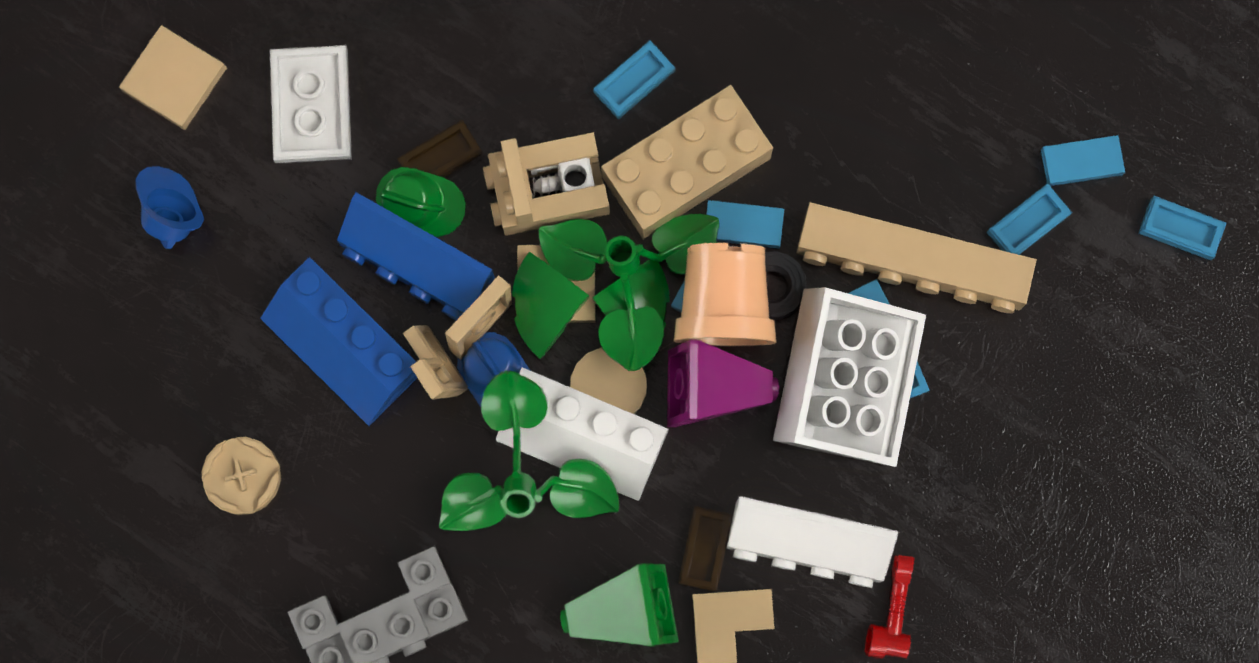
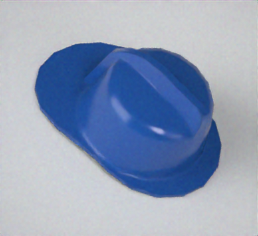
[135,166,204,249]
[457,332,531,406]

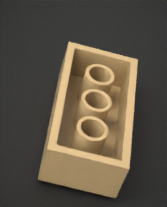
[601,85,773,239]

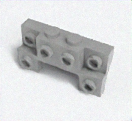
[288,547,469,663]

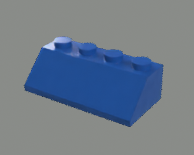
[337,192,495,321]
[260,257,418,426]

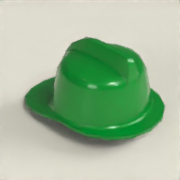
[376,167,466,237]

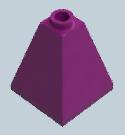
[667,339,779,427]

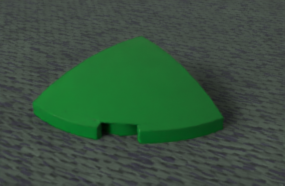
[512,252,589,360]
[592,259,670,330]

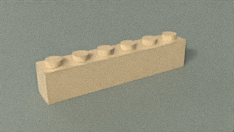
[796,203,1037,313]

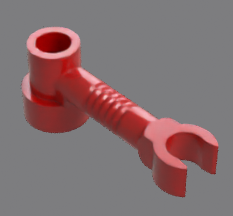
[865,555,914,658]

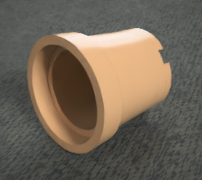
[674,243,776,346]

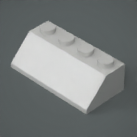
[496,367,669,501]
[726,497,898,588]

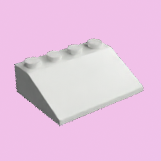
[773,288,926,467]

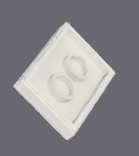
[270,45,351,163]

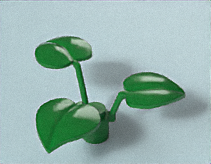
[539,214,720,371]
[439,371,619,531]

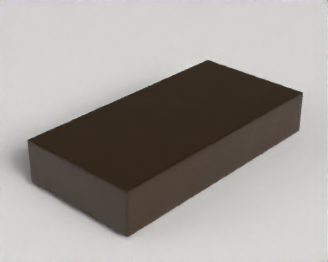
[397,120,483,177]
[678,506,733,592]

